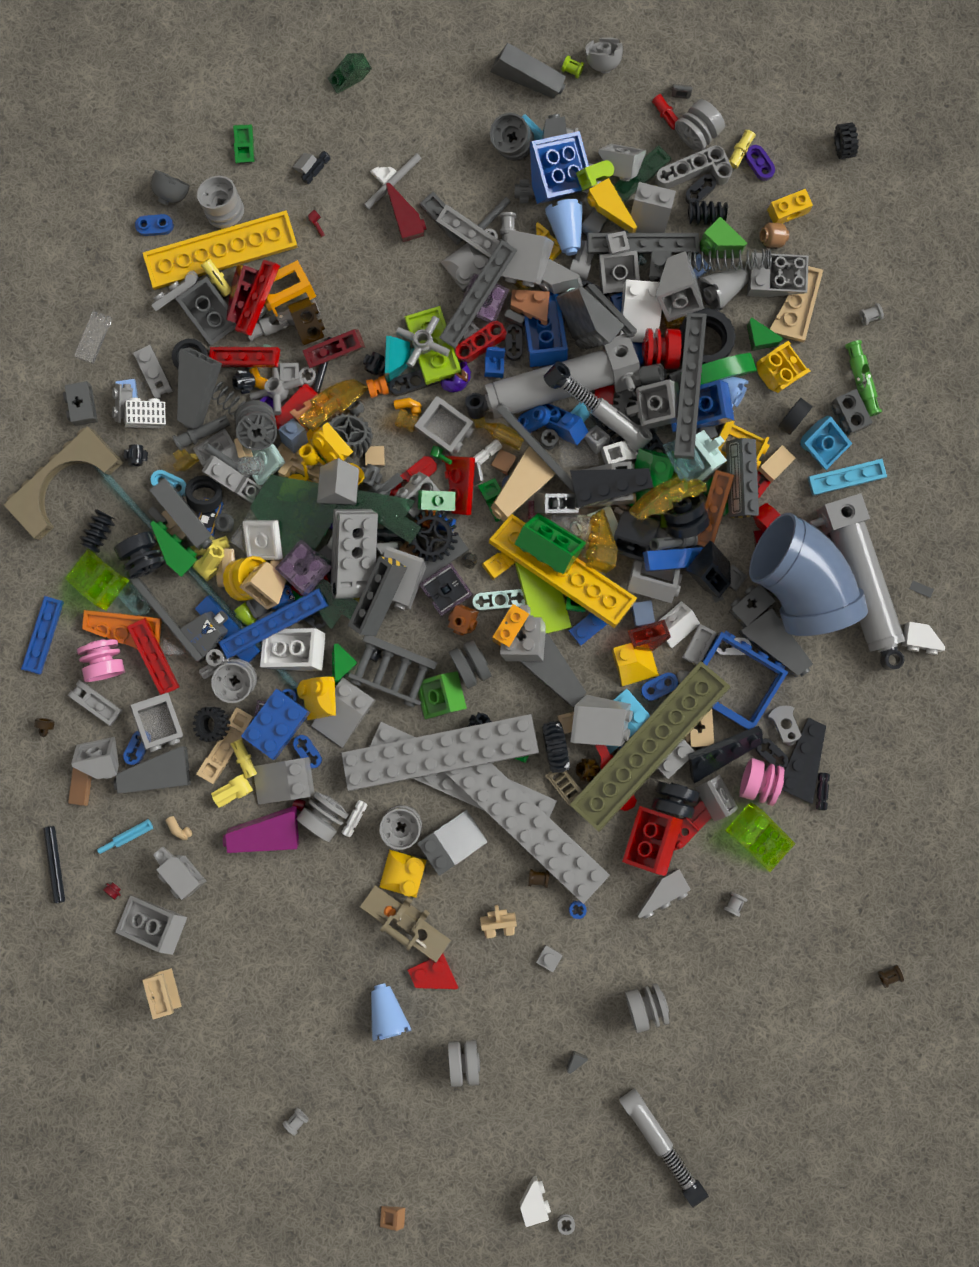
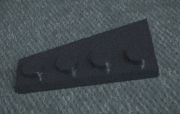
[782,718,826,804]
[688,726,763,784]

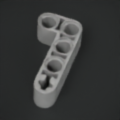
[655,145,732,189]

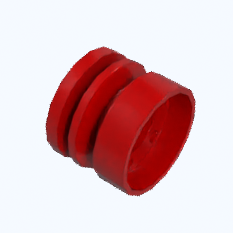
[642,328,681,370]

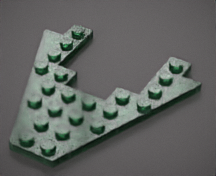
[250,475,422,629]

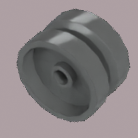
[449,639,492,689]

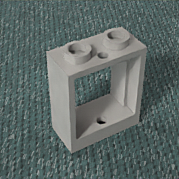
[627,559,682,603]

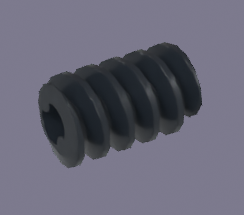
[688,200,728,225]
[79,509,115,553]

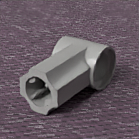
[570,240,594,280]

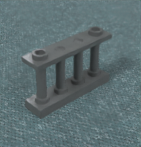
[347,635,437,707]

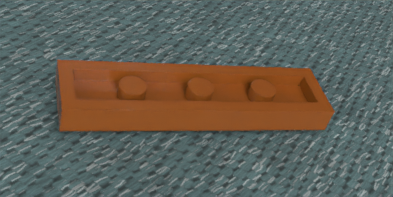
[697,470,735,547]

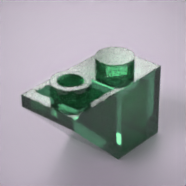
[328,53,372,94]

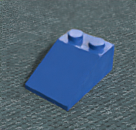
[671,380,734,432]

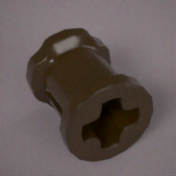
[528,869,549,888]
[878,965,904,988]

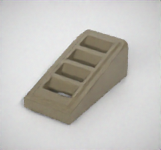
[545,771,582,806]

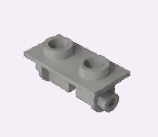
[112,383,133,423]

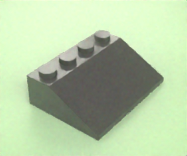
[556,286,624,350]

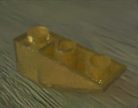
[586,509,618,573]

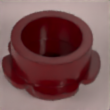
[103,882,121,900]

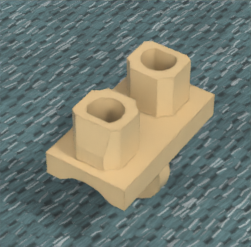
[480,905,517,938]

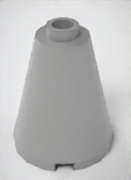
[698,266,749,311]

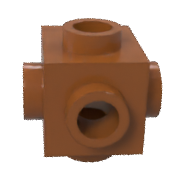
[448,605,479,636]

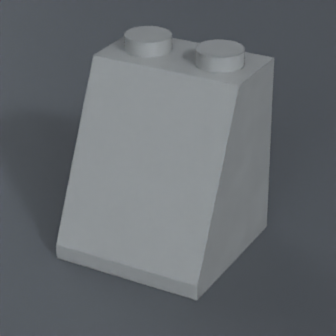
[626,182,676,233]
[501,230,554,287]
[656,251,704,322]
[384,546,426,611]
[570,695,633,746]

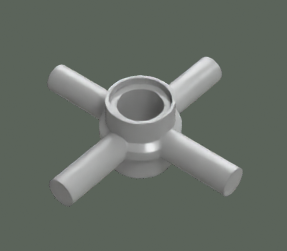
[396,316,450,368]
[250,364,304,415]

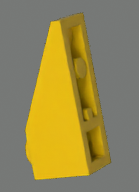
[587,178,637,233]

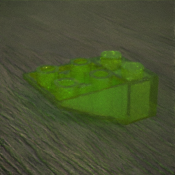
[65,548,129,611]
[725,802,796,872]

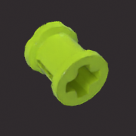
[561,56,585,79]

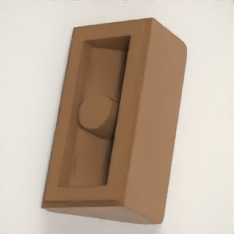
[68,767,92,806]

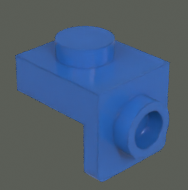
[484,347,505,378]

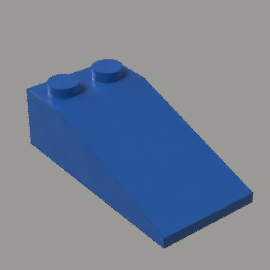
[523,290,568,367]

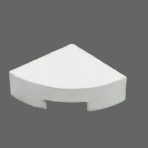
[370,167,397,185]

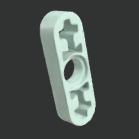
[473,589,525,611]

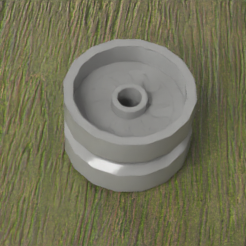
[448,1040,480,1087]

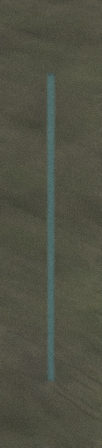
[92,465,299,694]

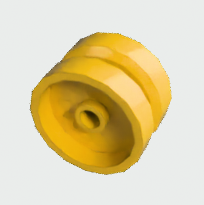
[223,556,266,601]

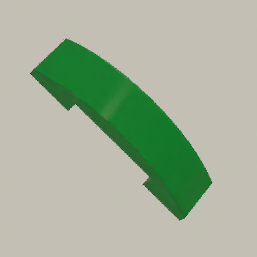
[681,353,757,385]

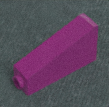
[223,806,299,853]

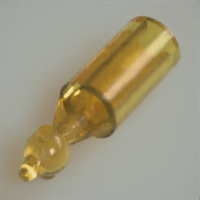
[471,417,524,451]

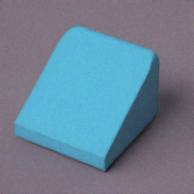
[570,402,590,422]

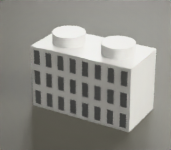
[124,398,166,428]

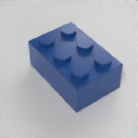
[241,689,310,760]

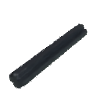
[43,826,65,903]

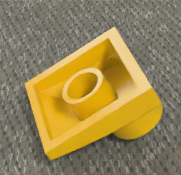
[310,422,353,463]
[297,676,336,720]
[379,850,427,898]

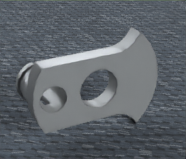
[768,706,802,746]

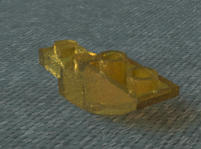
[299,379,368,431]
[629,477,707,520]

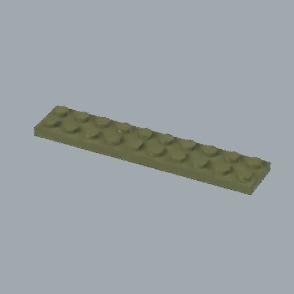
[570,661,731,832]

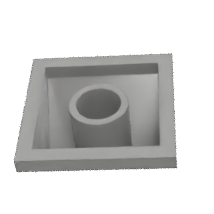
[599,251,640,294]
[317,458,359,505]
[696,775,739,822]

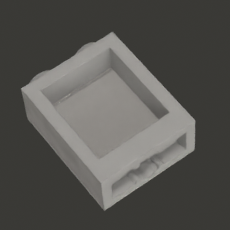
[414,396,474,456]
[130,693,183,752]

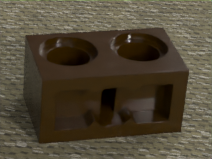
[287,297,325,346]

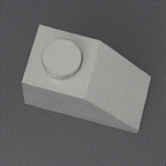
[539,259,582,294]

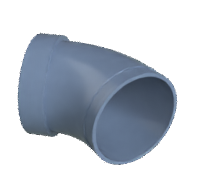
[749,513,868,636]

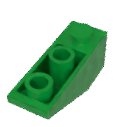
[150,520,199,577]

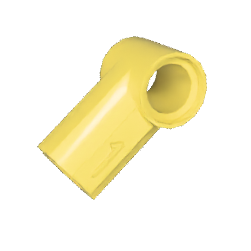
[193,544,224,581]
[211,774,253,808]

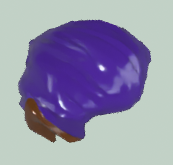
[440,361,471,393]

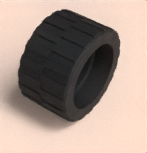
[679,308,736,365]

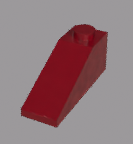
[386,183,427,242]
[226,265,259,324]
[302,329,365,368]

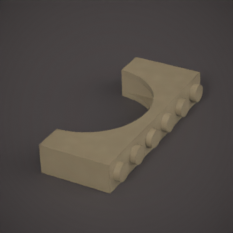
[4,426,124,540]

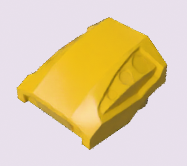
[756,341,810,393]

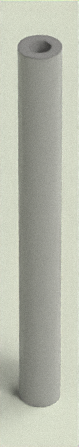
[364,153,421,210]

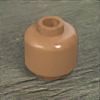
[760,223,789,248]

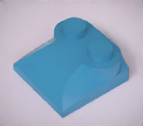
[801,416,852,470]

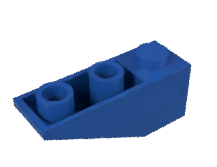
[538,403,588,446]

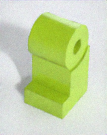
[576,160,614,191]

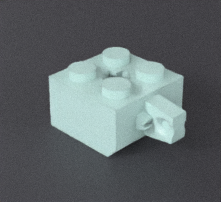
[672,430,727,488]

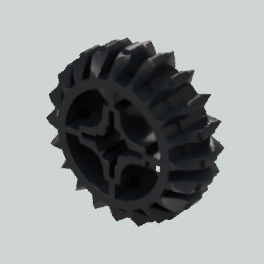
[407,510,459,562]
[542,721,570,773]

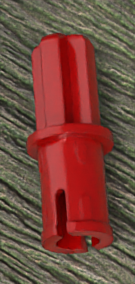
[652,94,678,130]

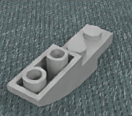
[202,455,276,512]

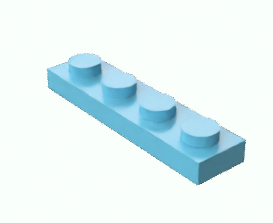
[808,459,887,496]

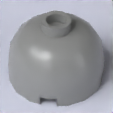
[585,37,623,74]

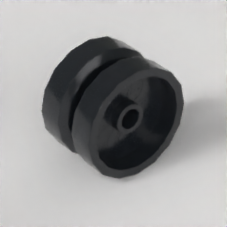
[662,492,710,539]
[651,781,700,819]

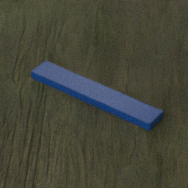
[218,589,328,659]

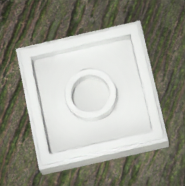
[243,520,283,560]

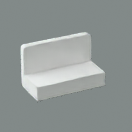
[653,601,700,648]

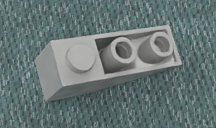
[636,868,691,919]

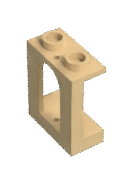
[143,968,182,1019]

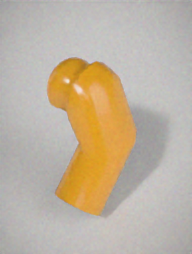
[249,367,268,390]
[394,398,422,415]

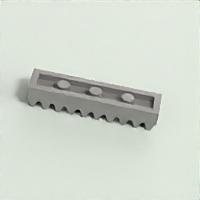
[436,204,500,258]

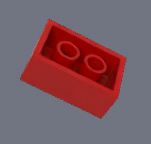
[622,806,683,876]

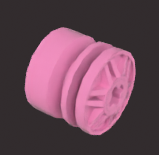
[77,639,125,682]
[739,758,784,806]

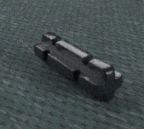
[301,151,330,184]
[816,772,830,811]

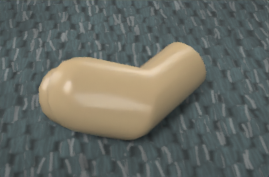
[166,816,192,840]

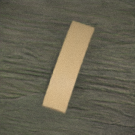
[196,707,253,784]

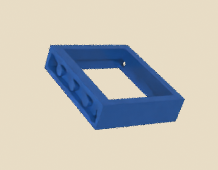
[702,631,788,730]

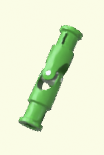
[845,340,882,417]

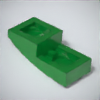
[233,124,255,163]
[478,478,501,522]

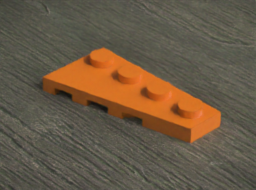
[82,610,162,650]

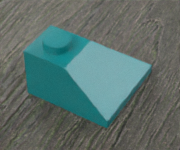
[385,336,414,383]

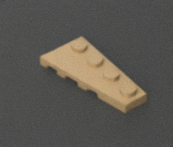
[770,266,823,343]

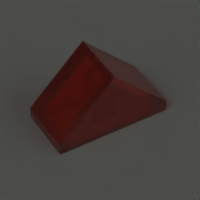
[628,619,671,651]

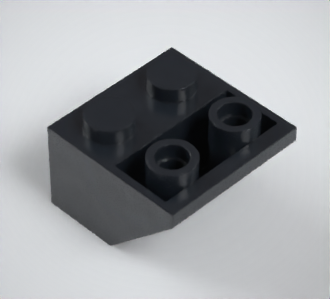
[611,509,661,562]
[686,540,731,598]

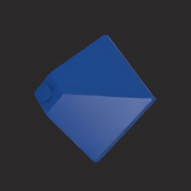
[530,131,592,204]

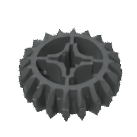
[323,412,373,459]

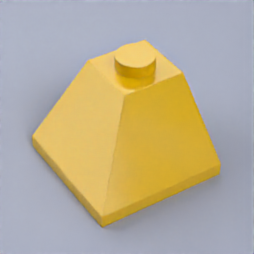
[611,639,659,686]

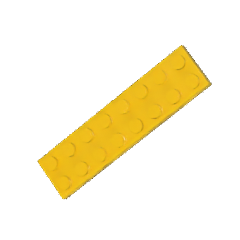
[143,210,298,290]
[489,514,637,628]

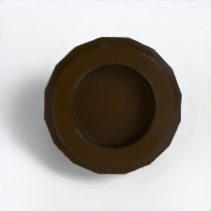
[34,718,55,737]

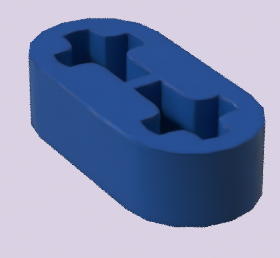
[123,731,151,765]
[293,735,322,768]

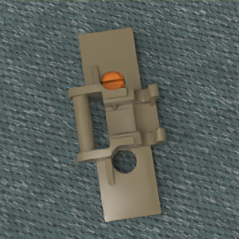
[359,885,451,963]

